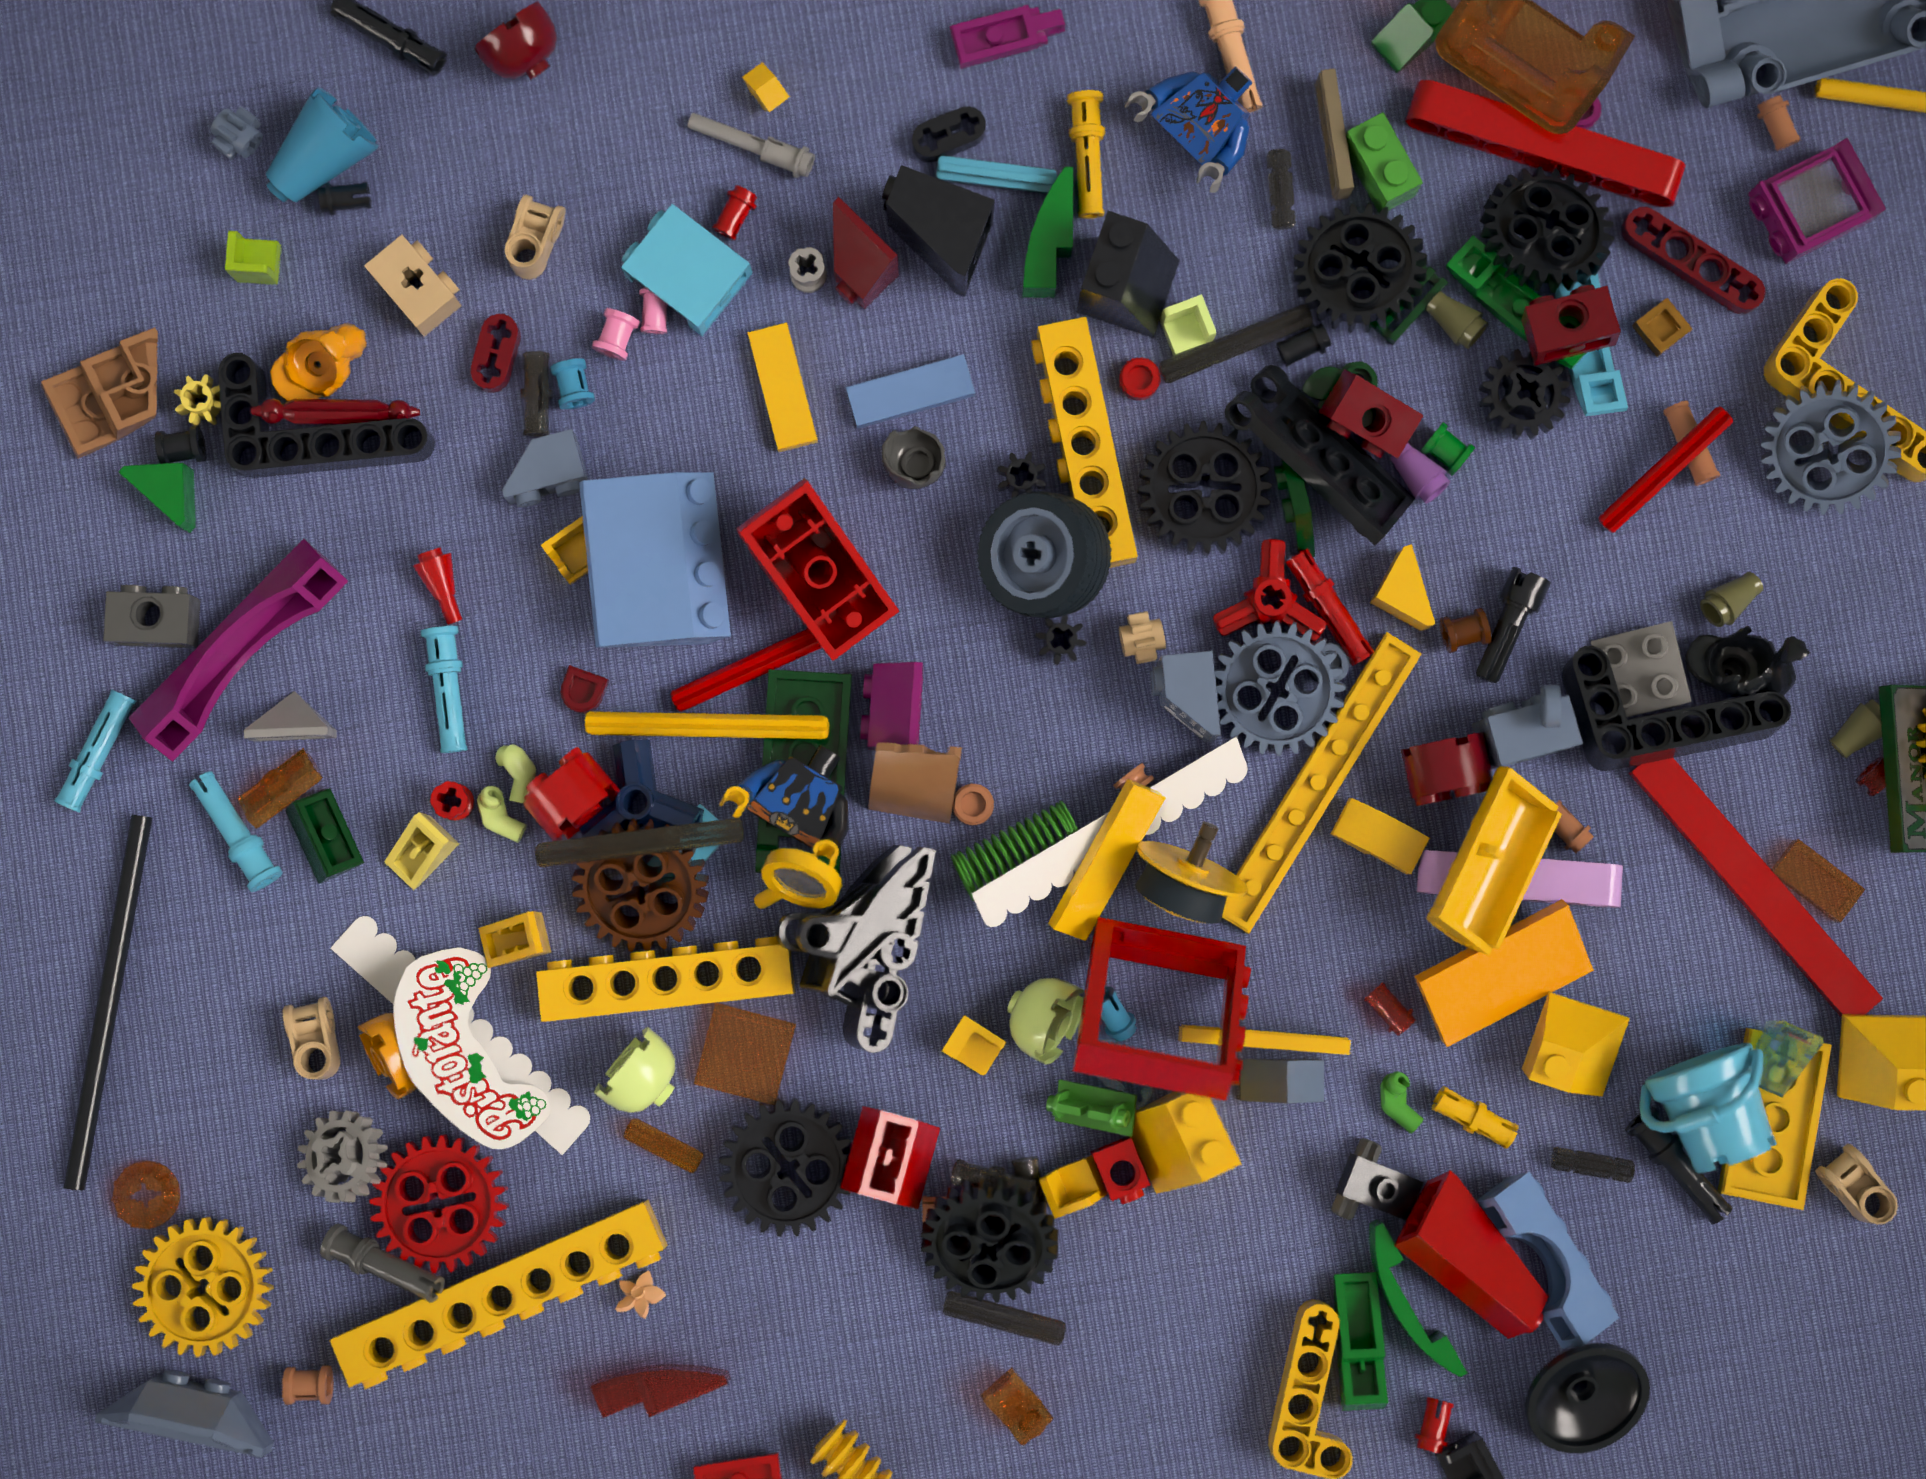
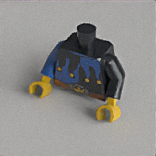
[719,745,849,868]

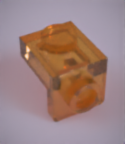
[980,1367,1053,1446]

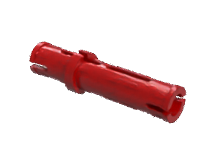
[1285,548,1375,666]

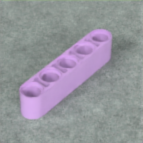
[1417,850,1623,908]

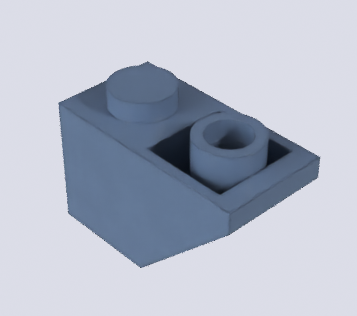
[502,429,589,508]

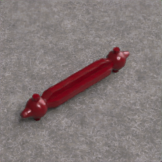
[251,399,420,424]

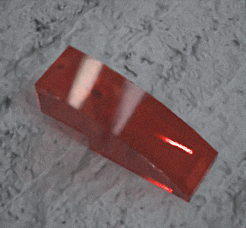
[590,1364,731,1418]

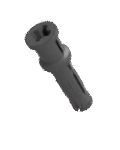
[320,1223,445,1303]

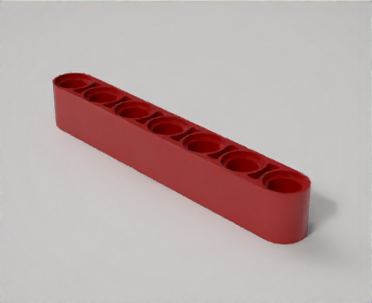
[1405,80,1686,208]

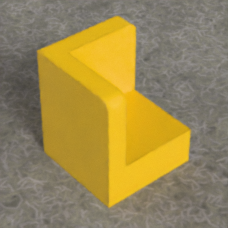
[942,1015,1007,1075]
[1039,1155,1107,1219]

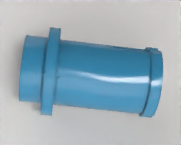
[1101,987,1136,1041]

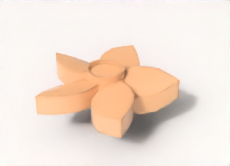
[615,1271,666,1319]

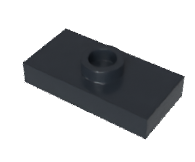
[1335,1153,1424,1221]

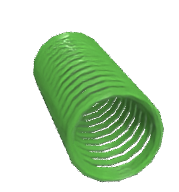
[950,800,1078,902]

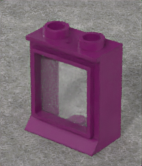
[1748,137,1886,264]

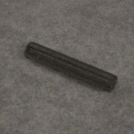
[943,1291,1066,1346]

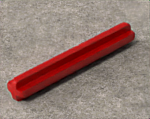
[1598,406,1733,533]
[670,629,821,712]

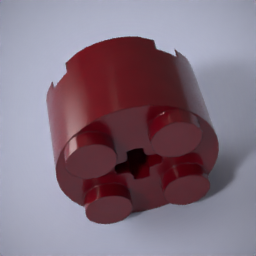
[1401,732,1493,806]

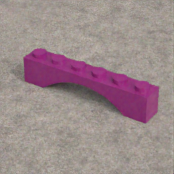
[129,539,348,762]

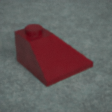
[833,197,899,309]

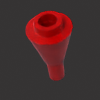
[412,547,463,625]

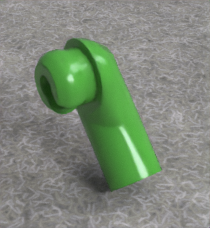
[1380,1071,1424,1134]

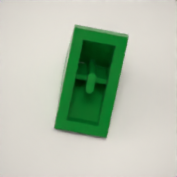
[119,463,196,533]

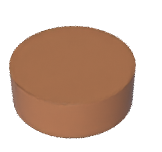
[953,784,994,826]

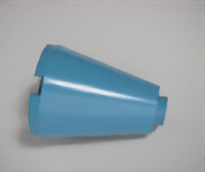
[266,87,379,202]

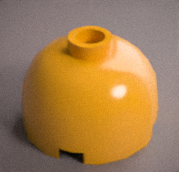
[358,1013,417,1099]

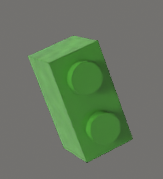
[1346,112,1423,213]

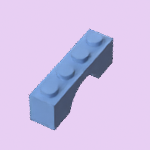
[1476,1172,1620,1349]

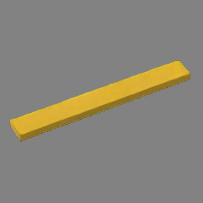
[1222,632,1422,934]

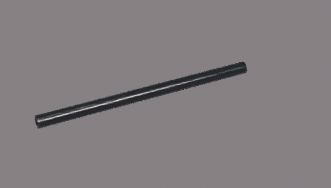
[63,814,153,1191]

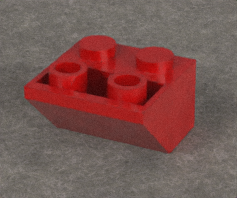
[840,1106,940,1209]

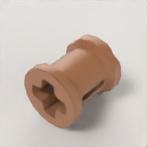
[282,1365,334,1405]

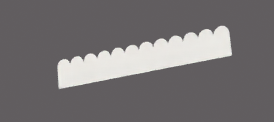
[971,737,1248,927]
[331,916,590,1155]

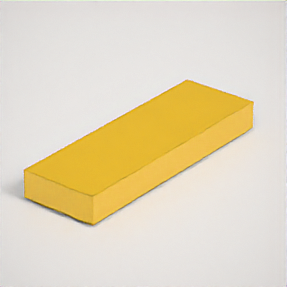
[747,322,818,452]

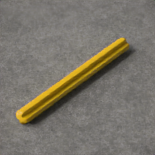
[585,711,829,739]

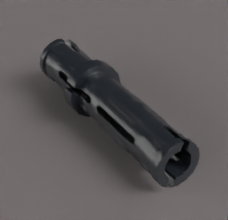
[330,0,447,76]

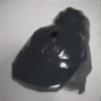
[1685,626,1810,696]

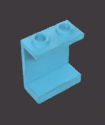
[621,204,753,336]

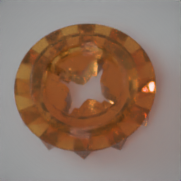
[110,1161,180,1229]

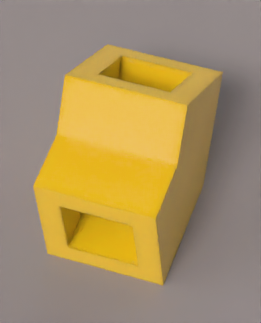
[742,62,789,112]

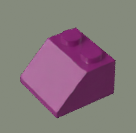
[860,662,924,751]

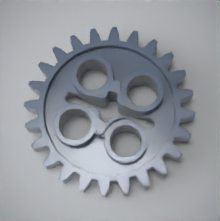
[1761,380,1901,515]
[1214,620,1346,756]

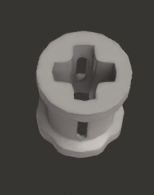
[788,247,827,293]

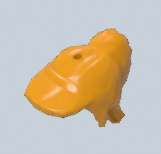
[270,323,367,402]

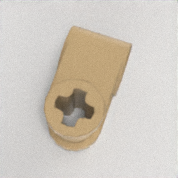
[504,194,566,280]
[283,996,341,1080]
[1815,1143,1898,1224]

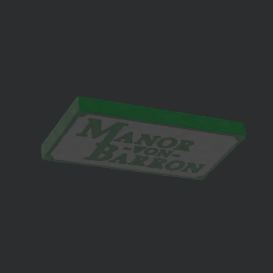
[1879,685,1926,853]

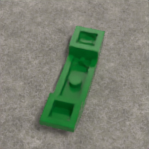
[1446,235,1586,369]
[1369,1219,1467,1377]

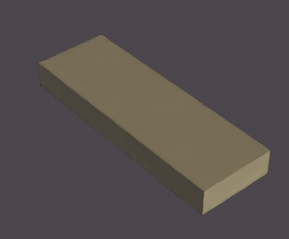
[1314,68,1354,201]

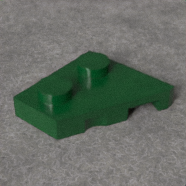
[1274,458,1315,557]

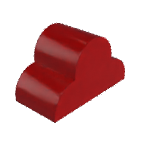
[736,478,900,661]

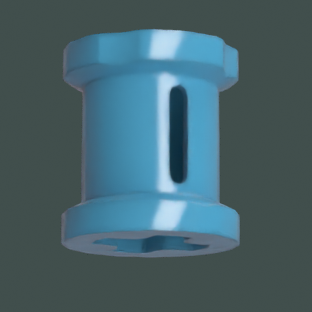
[550,358,595,410]

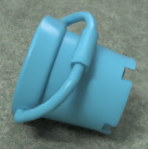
[1639,1043,1777,1173]

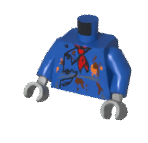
[1124,66,1253,193]

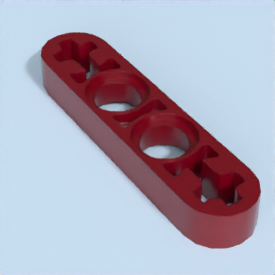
[1621,207,1765,314]

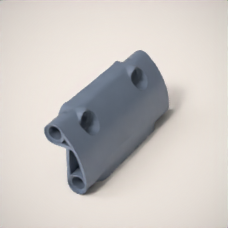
[1667,0,1926,108]

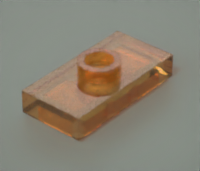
[237,748,323,829]

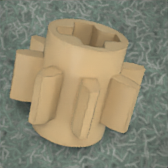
[1119,611,1166,664]

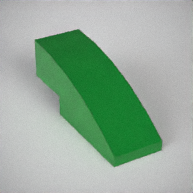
[1022,167,1073,298]
[1333,1272,1388,1411]

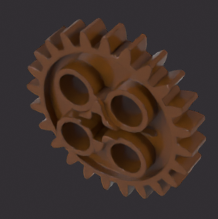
[572,819,709,952]

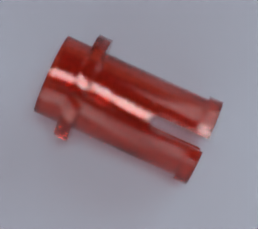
[1363,982,1416,1036]

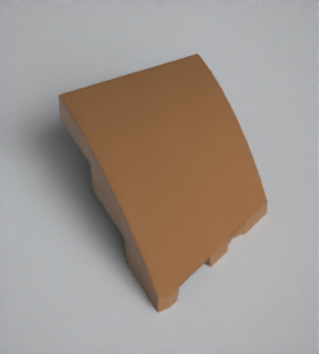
[41,327,158,459]
[868,742,962,824]

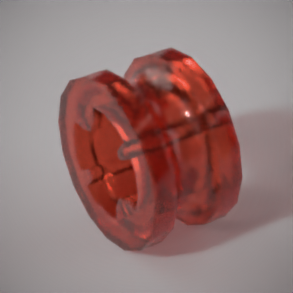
[1855,756,1886,797]

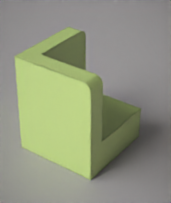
[1160,294,1216,358]

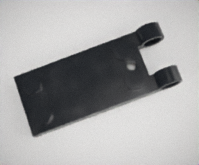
[1225,365,1415,546]

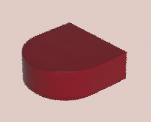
[561,665,610,713]

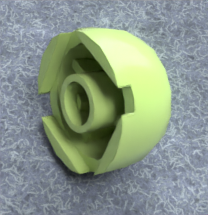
[1007,978,1084,1065]
[594,1027,675,1113]

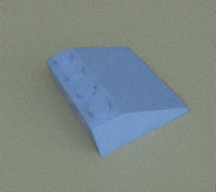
[579,472,731,648]

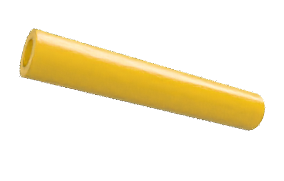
[1814,78,1926,113]

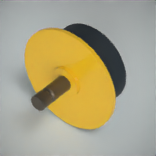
[1135,821,1248,924]

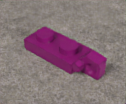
[950,5,1065,69]

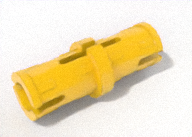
[1431,1086,1519,1149]

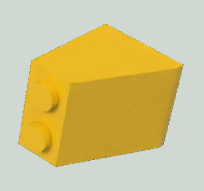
[1131,1091,1241,1194]

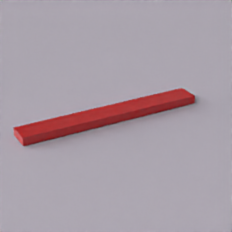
[1628,758,1883,1018]

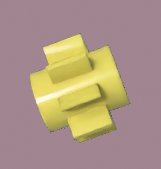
[174,374,221,426]

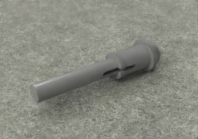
[688,113,815,178]

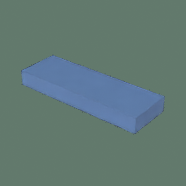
[846,354,975,429]

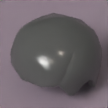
[882,426,946,489]

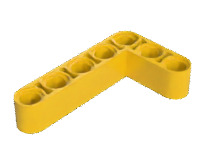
[1764,278,1926,482]

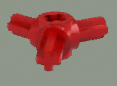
[1213,539,1327,642]

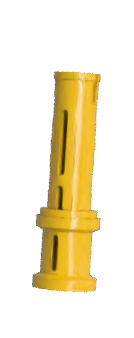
[1067,90,1105,219]

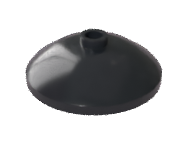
[1525,1343,1650,1453]

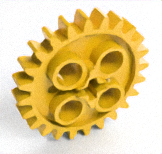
[132,1217,274,1357]

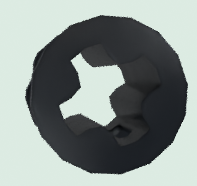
[154,425,206,464]

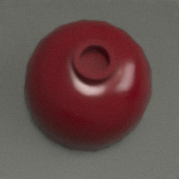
[474,1,557,80]

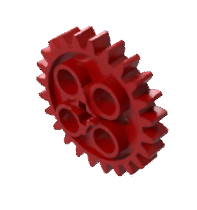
[369,1134,509,1274]

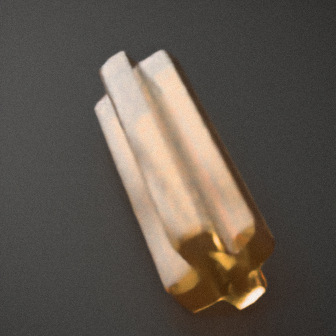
[623,1118,703,1173]

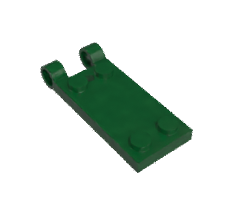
[755,669,852,875]

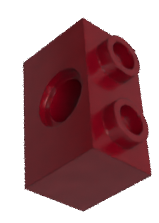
[1522,285,1621,366]
[1319,369,1424,458]

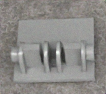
[1591,621,1692,717]

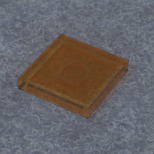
[694,1003,797,1105]

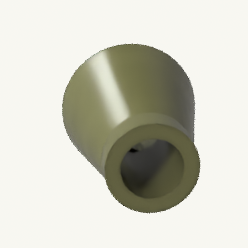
[1425,291,1489,349]
[1700,572,1764,627]
[1829,699,1882,759]

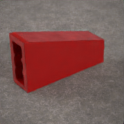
[1394,1170,1548,1339]

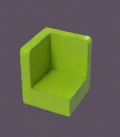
[225,230,281,285]

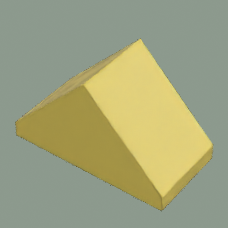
[384,812,459,890]

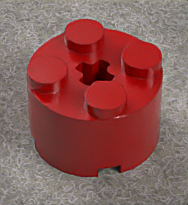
[523,747,620,845]

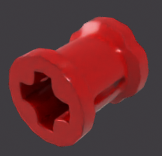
[430,781,475,821]

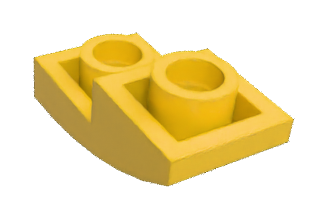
[1331,798,1430,874]

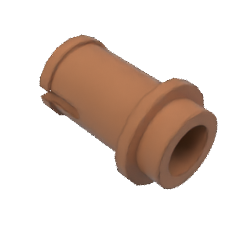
[1757,95,1801,151]
[1554,800,1594,853]

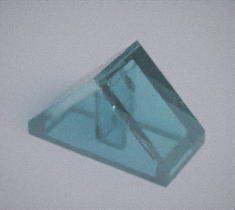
[1755,1021,1824,1097]

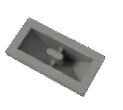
[244,691,337,742]

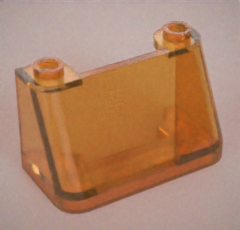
[1435,0,1635,134]

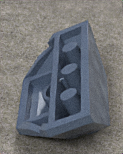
[95,1370,274,1458]

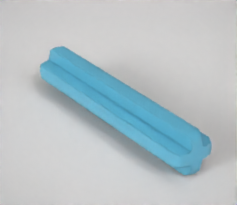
[937,155,1057,194]

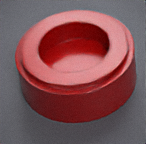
[1119,357,1161,401]

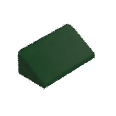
[286,788,364,884]

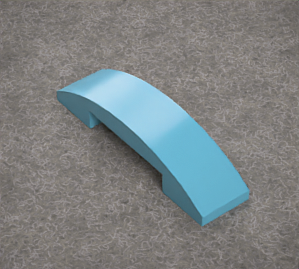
[1555,273,1628,416]

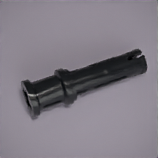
[1625,1107,1733,1224]

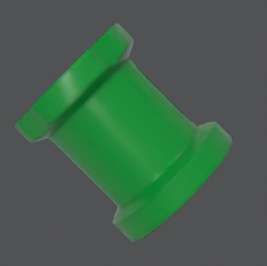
[1420,422,1476,476]

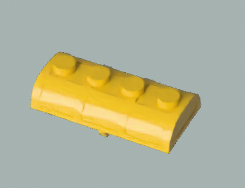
[1426,766,1562,955]

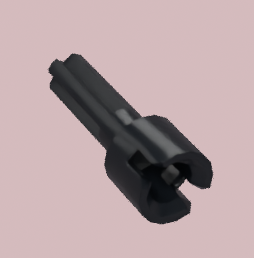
[1476,567,1551,683]

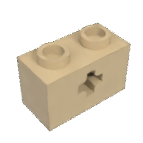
[364,235,462,337]

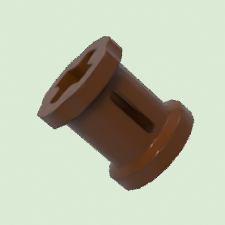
[1440,608,1491,654]

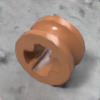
[1113,763,1155,789]

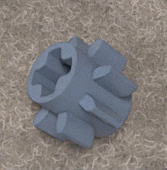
[210,106,263,160]

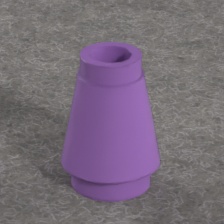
[1390,443,1450,504]

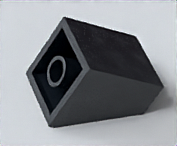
[882,165,995,297]
[1077,211,1180,338]

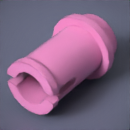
[639,287,667,334]

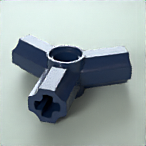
[579,739,704,844]

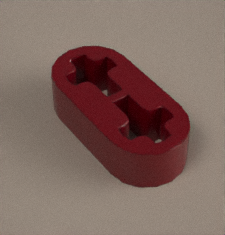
[470,314,521,393]

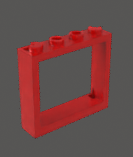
[1073,917,1251,1101]

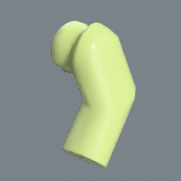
[495,745,536,804]
[477,786,527,843]

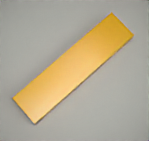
[1048,779,1166,941]
[1178,1024,1351,1055]

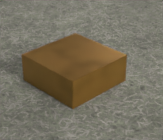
[1632,298,1692,357]

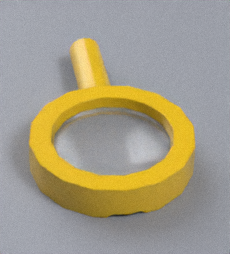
[754,848,842,909]

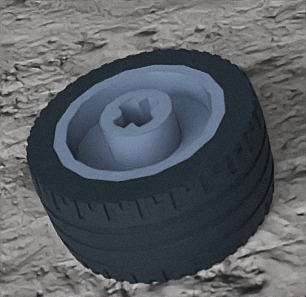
[977,491,1112,618]

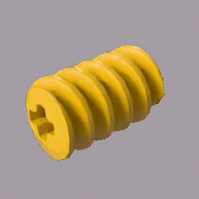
[810,1419,893,1479]

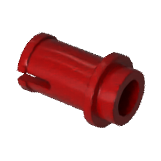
[712,185,757,241]
[1414,1397,1454,1454]

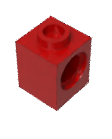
[1090,1136,1150,1204]

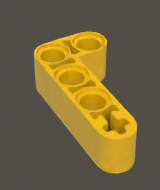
[1268,1299,1352,1479]

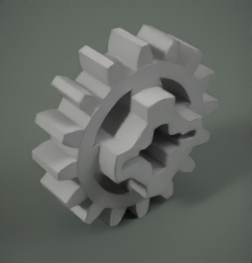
[297,1110,388,1203]

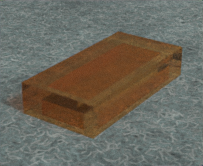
[1771,839,1865,923]

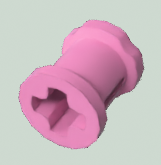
[591,308,640,361]

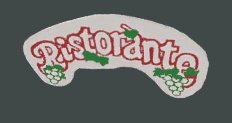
[393,947,550,1149]

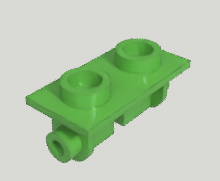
[1046,1079,1137,1137]

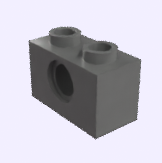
[103,585,201,648]

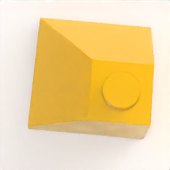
[1522,991,1630,1097]
[1837,1014,1926,1111]

